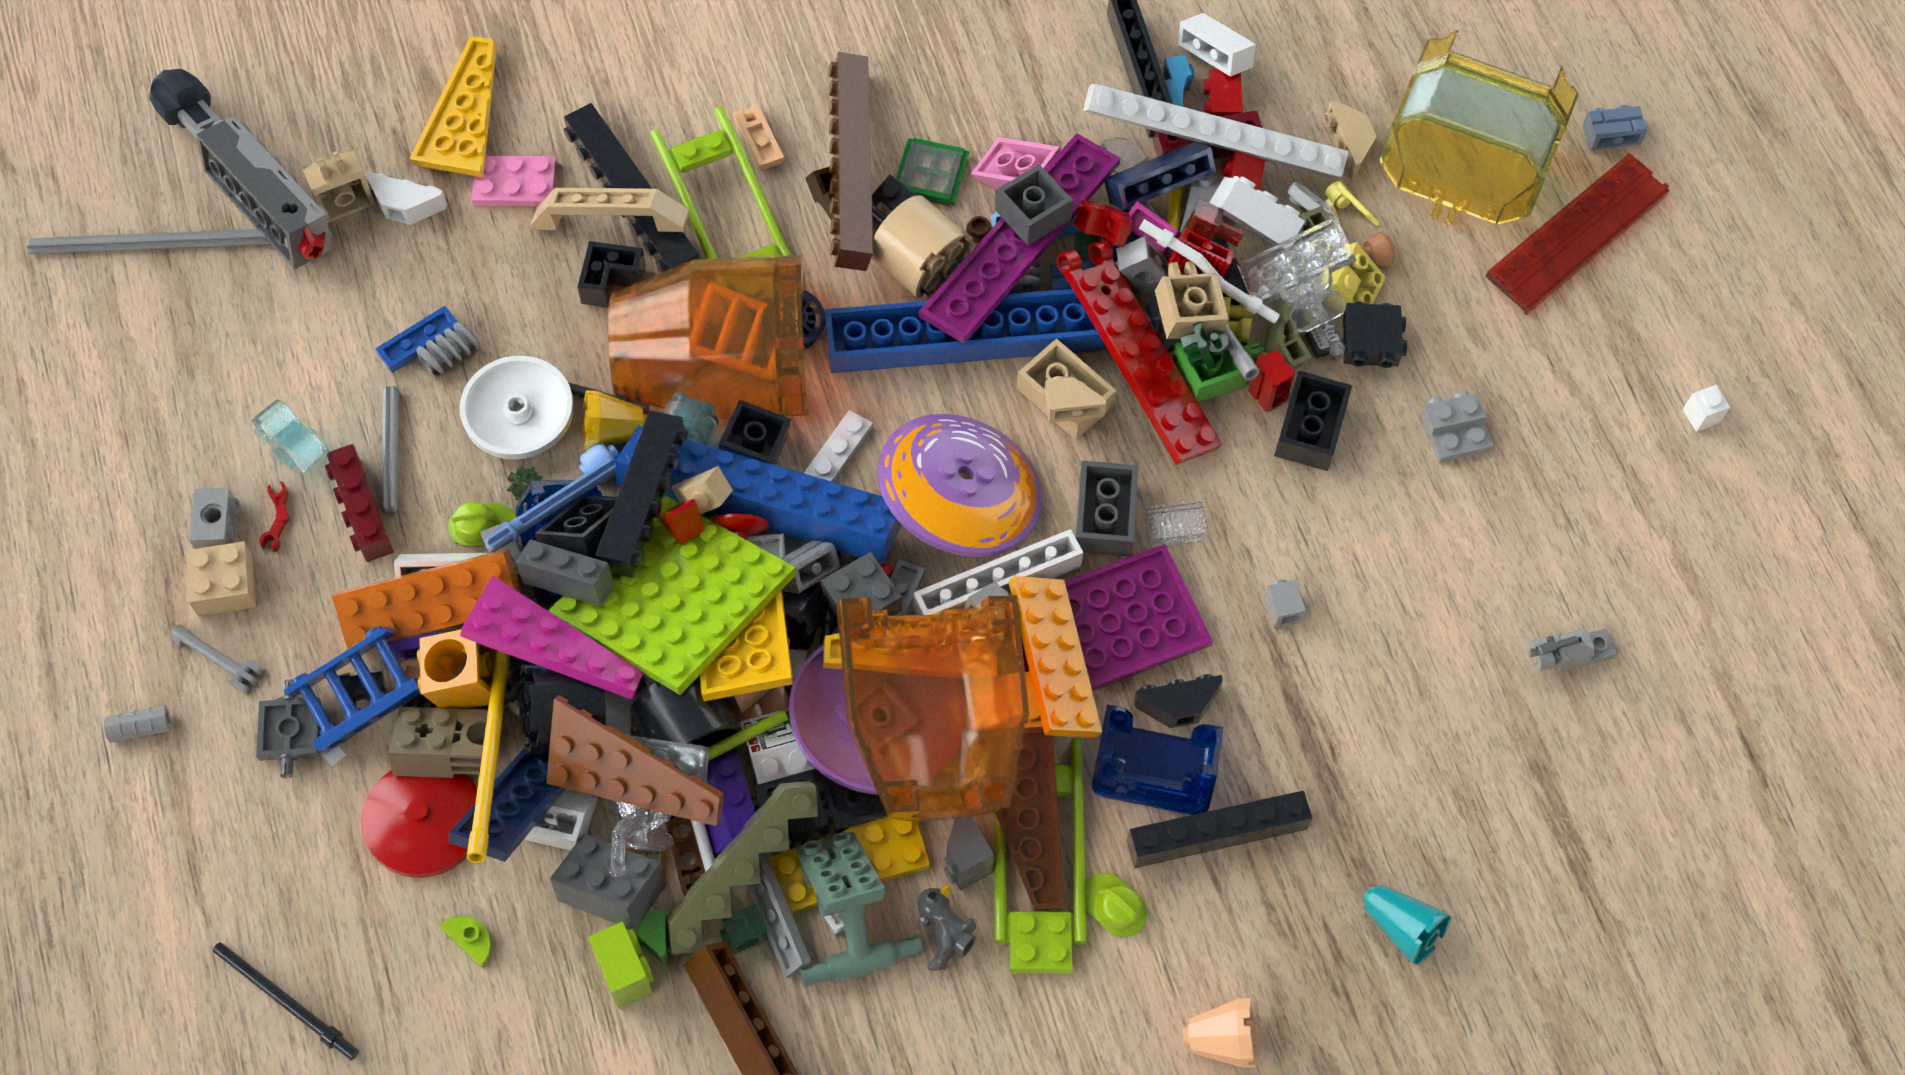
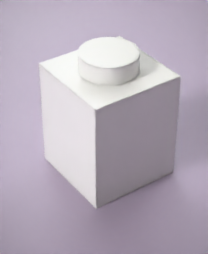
[1683,385,1730,432]

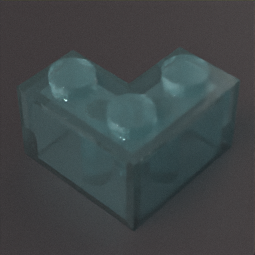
[250,399,330,473]

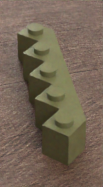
[1263,206,1335,371]
[666,781,818,955]

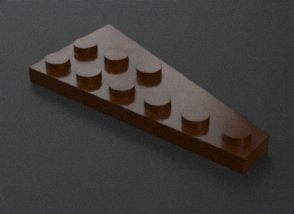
[962,727,1065,910]

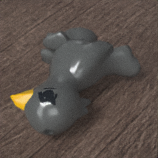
[917,886,977,971]

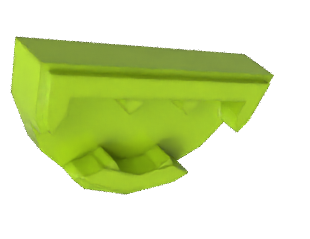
[439,916,491,969]

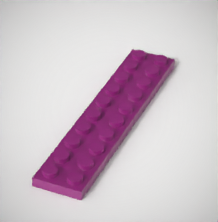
[919,133,1121,344]

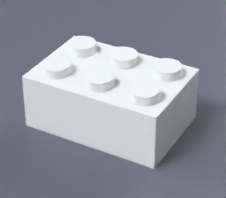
[1208,176,1305,249]

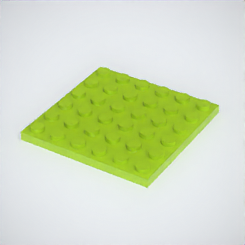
[548,496,797,695]

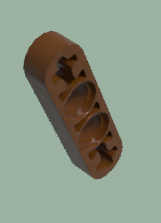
[663,813,705,897]

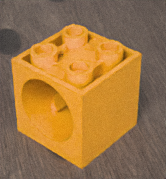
[417,630,496,709]

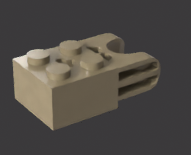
[388,707,504,778]

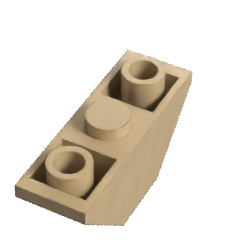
[1324,100,1377,179]

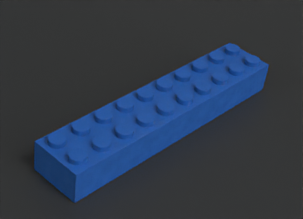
[825,289,1104,373]
[616,425,902,564]

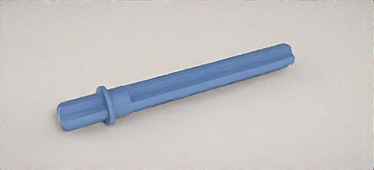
[484,459,616,552]

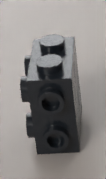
[1342,302,1407,368]
[751,769,833,849]

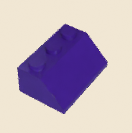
[688,752,755,859]

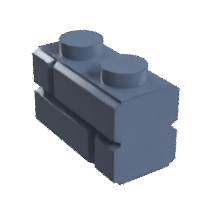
[1583,105,1647,150]

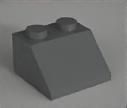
[944,804,994,890]

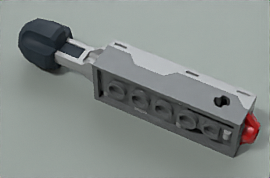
[149,69,332,270]

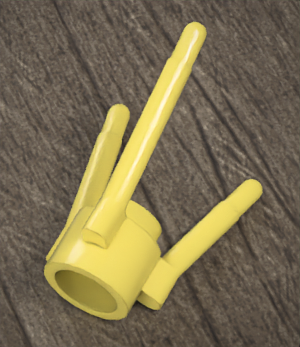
[1325,181,1379,236]

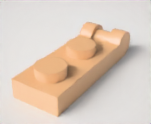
[733,104,785,172]

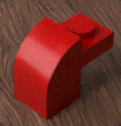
[1074,199,1132,247]

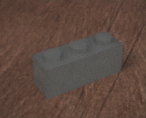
[516,540,614,607]

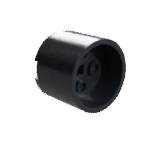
[518,664,606,755]
[630,675,743,775]

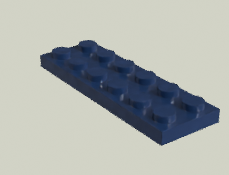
[449,743,566,862]

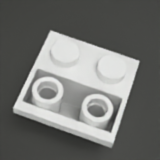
[524,789,598,851]

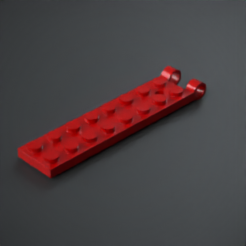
[1057,240,1222,465]

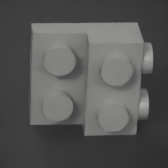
[1420,391,1493,463]

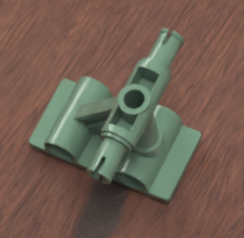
[796,832,923,988]

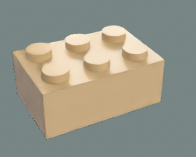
[1016,338,1117,440]

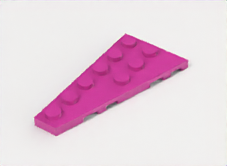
[460,576,643,700]

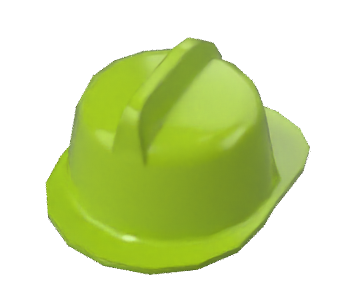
[448,502,516,546]
[1085,873,1147,937]

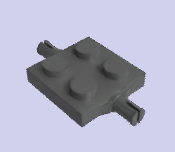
[256,679,321,778]

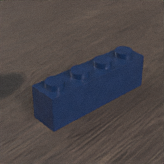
[1104,142,1216,210]

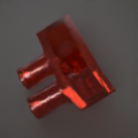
[1178,198,1244,247]

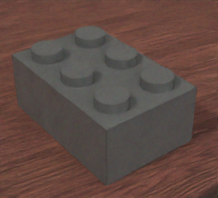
[1075,461,1138,556]
[550,834,667,931]

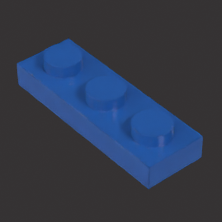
[375,306,459,373]

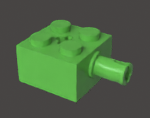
[1173,341,1264,403]

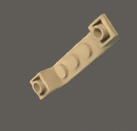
[530,188,690,232]

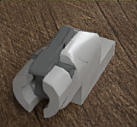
[1528,628,1617,672]

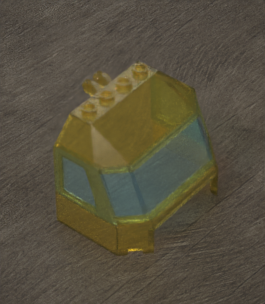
[1380,30,1579,224]

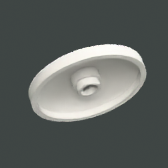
[460,356,574,459]

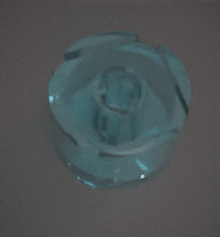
[662,392,719,446]

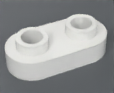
[1287,182,1335,220]

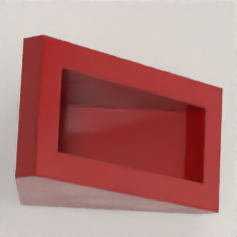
[658,499,705,545]

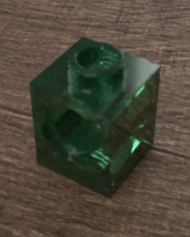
[719,904,769,954]

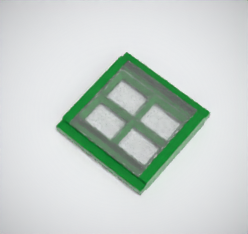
[896,138,969,206]

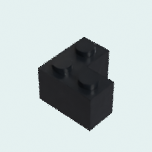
[577,241,646,308]

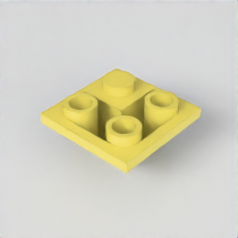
[1316,242,1386,312]

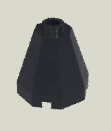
[782,582,825,650]

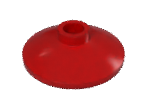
[711,514,769,540]

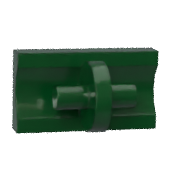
[1180,322,1229,370]

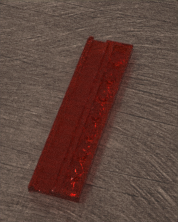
[1485,153,1670,315]

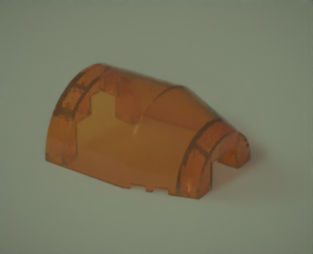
[608,255,809,420]
[837,595,1029,821]

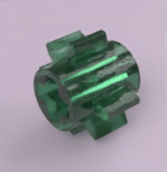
[507,465,543,502]

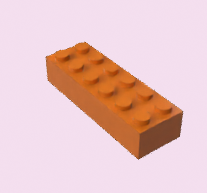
[332,548,522,650]

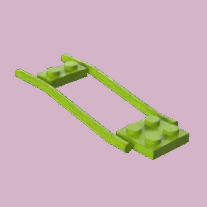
[650,106,796,310]
[994,739,1087,974]

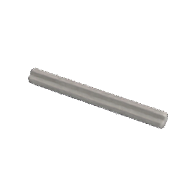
[381,386,399,514]

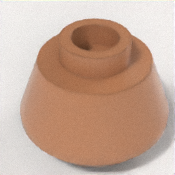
[1362,232,1395,268]

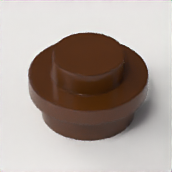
[966,216,991,242]

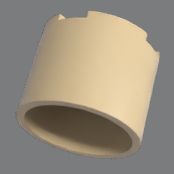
[871,195,973,300]

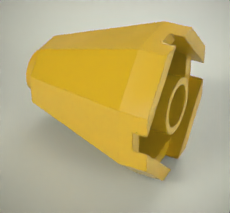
[582,391,648,451]

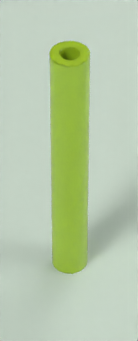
[703,710,788,761]

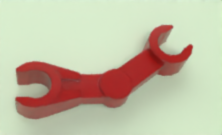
[259,481,290,553]

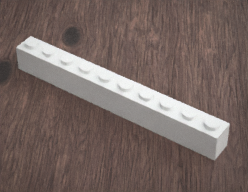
[1083,84,1349,178]

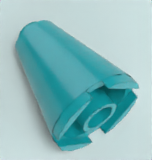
[1363,884,1451,965]

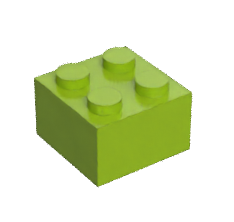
[588,921,654,1009]

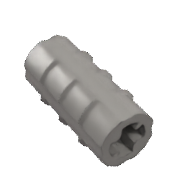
[104,705,172,743]

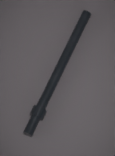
[213,942,359,1061]

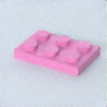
[472,156,557,207]

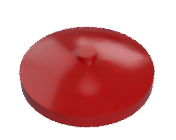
[361,770,477,878]

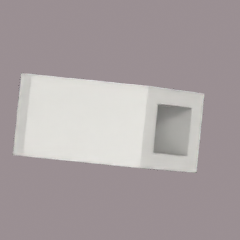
[365,172,447,225]

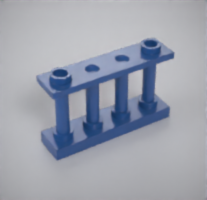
[284,626,421,751]

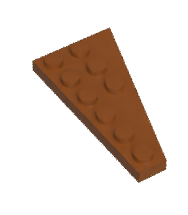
[546,695,724,826]

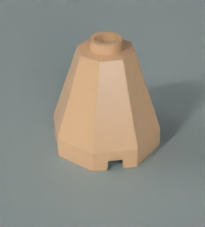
[1183,998,1257,1068]

